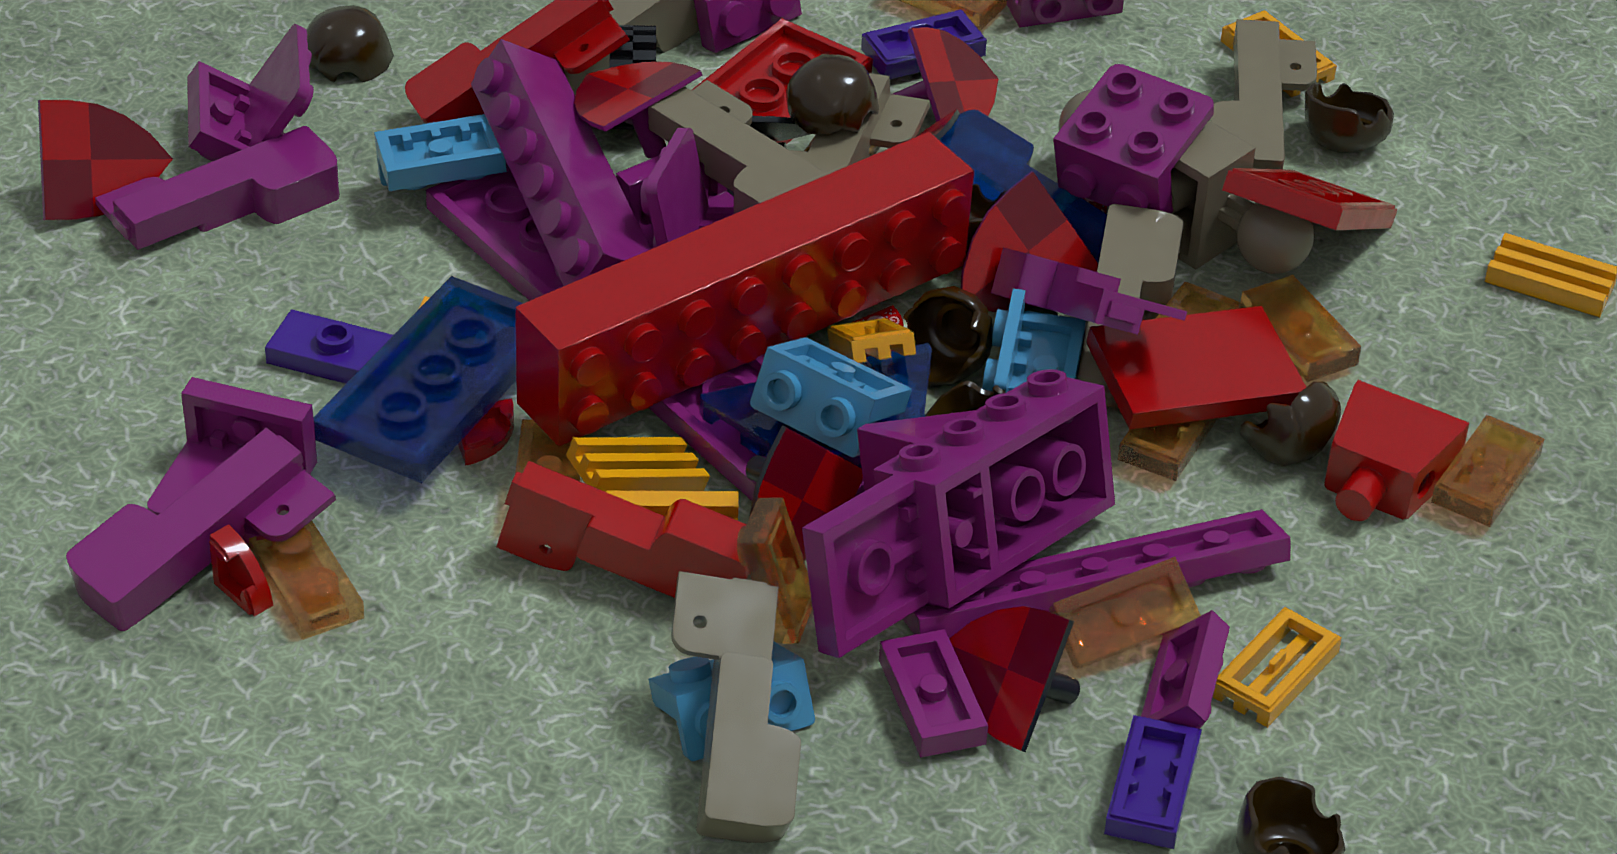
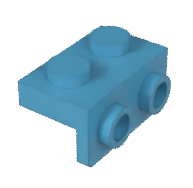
[982,288,1086,393]
[648,641,815,761]

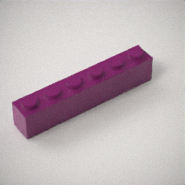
[471,39,651,286]

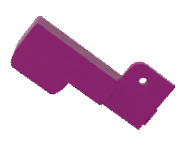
[95,126,340,250]
[991,247,1187,335]
[66,428,336,631]

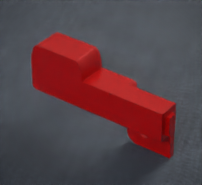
[405,0,630,124]
[496,461,760,598]

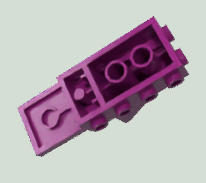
[802,369,1115,658]

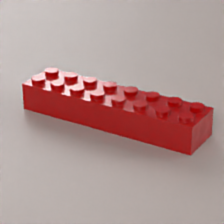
[516,132,974,447]

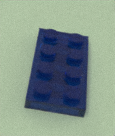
[313,276,523,484]

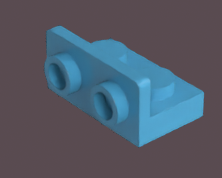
[374,114,507,191]
[750,337,912,457]

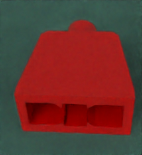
[1324,380,1470,521]

